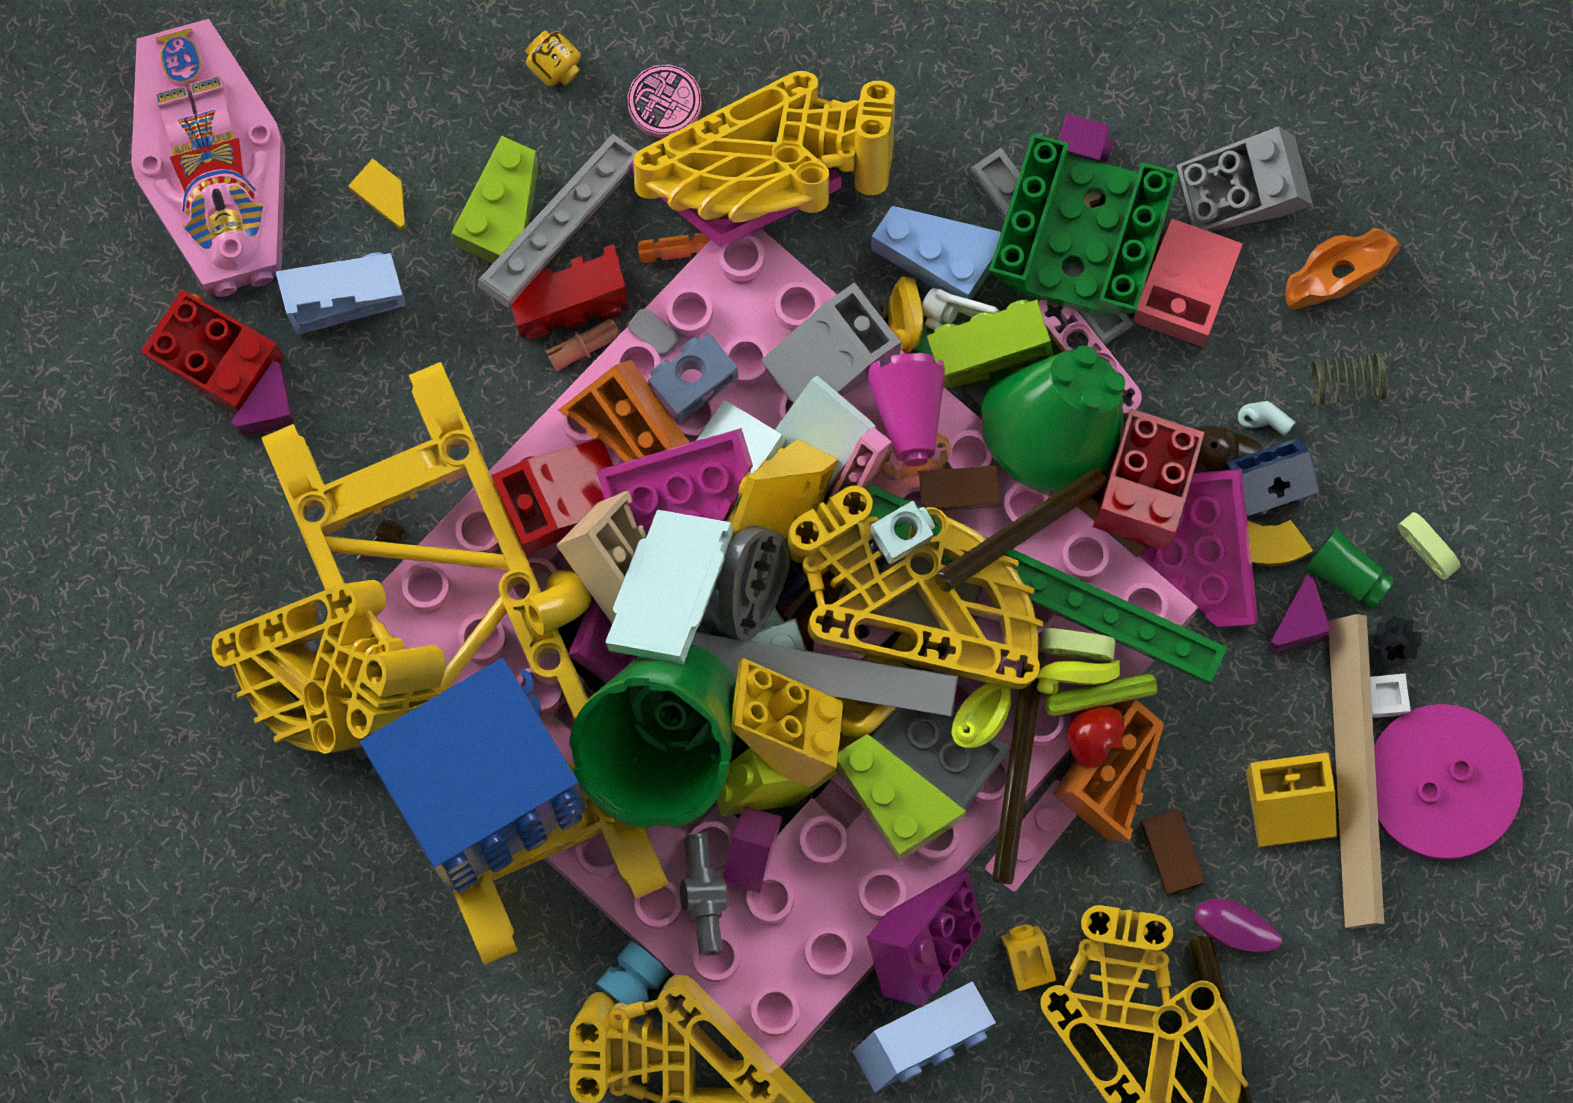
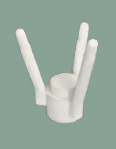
[922,288,998,330]

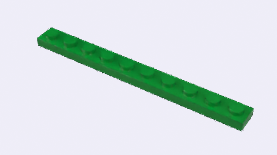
[855,484,1227,685]

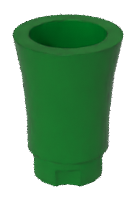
[1305,527,1394,609]

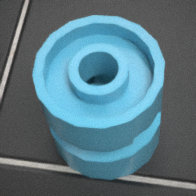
[596,941,670,1005]

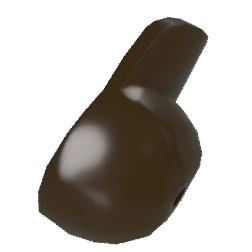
[1193,425,1263,473]

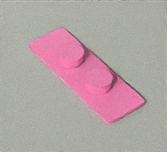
[985,780,1077,891]

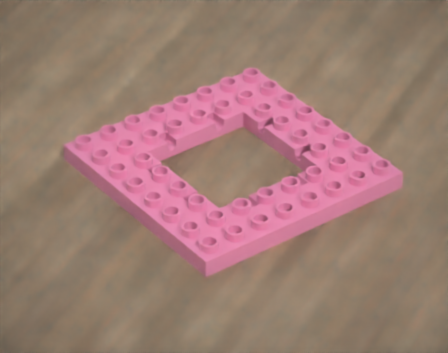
[377,228,1198,1070]

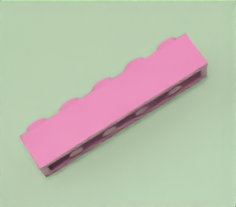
[826,427,892,515]

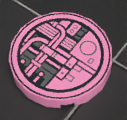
[627,65,702,139]

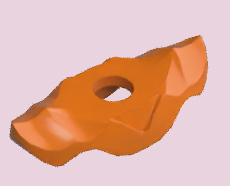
[1285,228,1401,310]

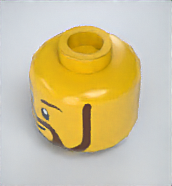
[525,30,581,86]

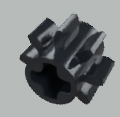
[1372,616,1422,666]

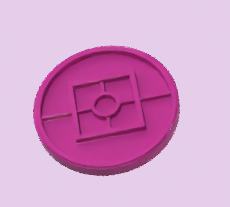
[1374,704,1523,860]

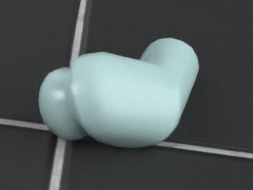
[1238,401,1296,437]

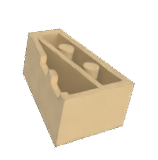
[556,490,647,624]

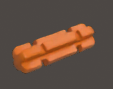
[638,233,711,263]

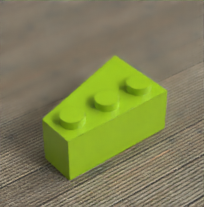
[451,136,539,264]
[927,300,1054,388]
[837,734,967,862]

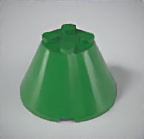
[979,346,1125,495]

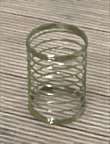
[1311,352,1387,407]

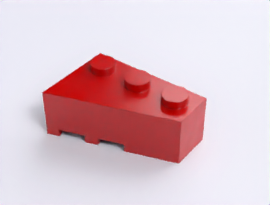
[511,244,629,338]

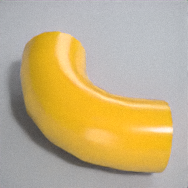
[525,570,593,635]

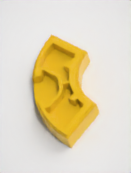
[1247,520,1313,567]

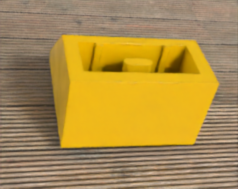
[1246,752,1337,848]

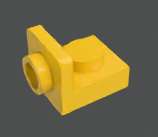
[1001,925,1056,991]

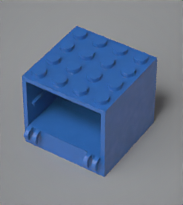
[359,657,586,893]

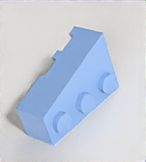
[871,206,1001,300]
[275,252,406,335]
[852,981,996,1093]

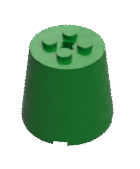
[569,644,736,829]

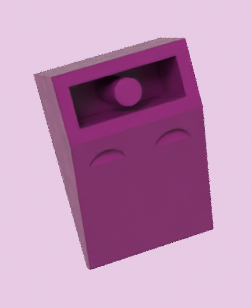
[866,870,984,1007]

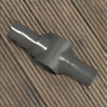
[680,833,727,956]

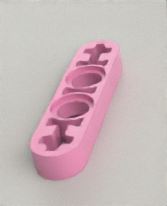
[1039,300,1142,418]

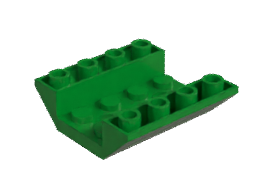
[989,133,1179,316]

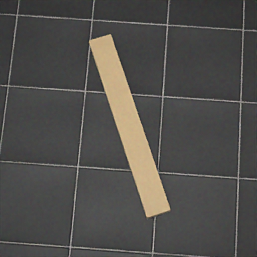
[1328,614,1384,929]

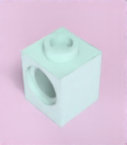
[869,501,935,565]

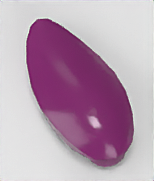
[1194,899,1282,953]

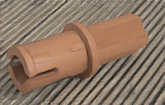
[545,319,620,372]

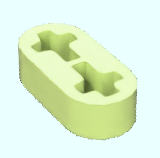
[1398,512,1461,580]
[1039,628,1116,662]

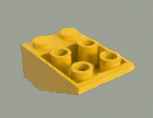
[728,439,838,544]
[731,658,844,788]

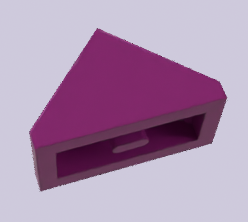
[231,360,295,436]
[1267,576,1331,653]
[723,806,782,894]

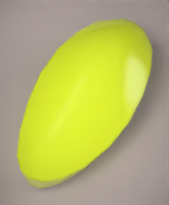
[1036,660,1120,695]
[951,683,1011,748]

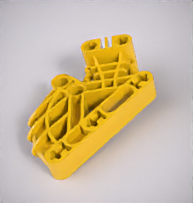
[634,71,895,223]
[786,486,1043,689]
[212,580,446,754]
[1041,905,1249,1103]
[569,974,815,1103]

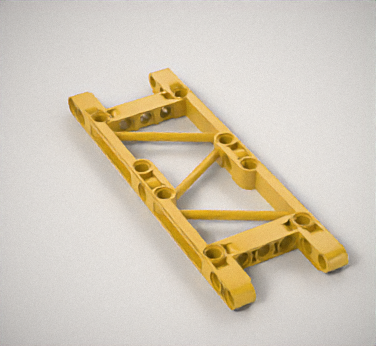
[261,362,669,965]

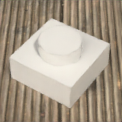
[1370,674,1411,718]

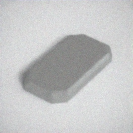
[629,309,679,356]

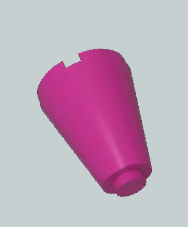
[867,353,945,467]

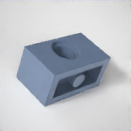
[648,332,739,424]

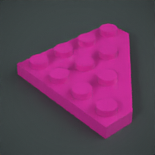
[596,428,753,539]
[1098,469,1258,627]

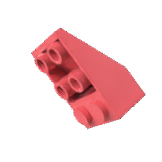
[1133,219,1243,348]

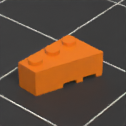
[558,360,690,462]
[1052,699,1164,841]

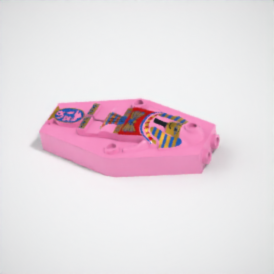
[131,19,285,297]

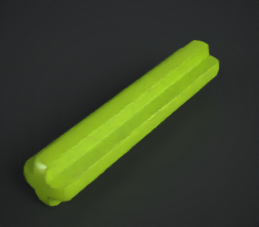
[1044,674,1158,716]

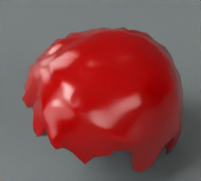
[1066,706,1125,768]

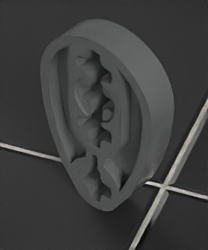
[719,526,790,641]

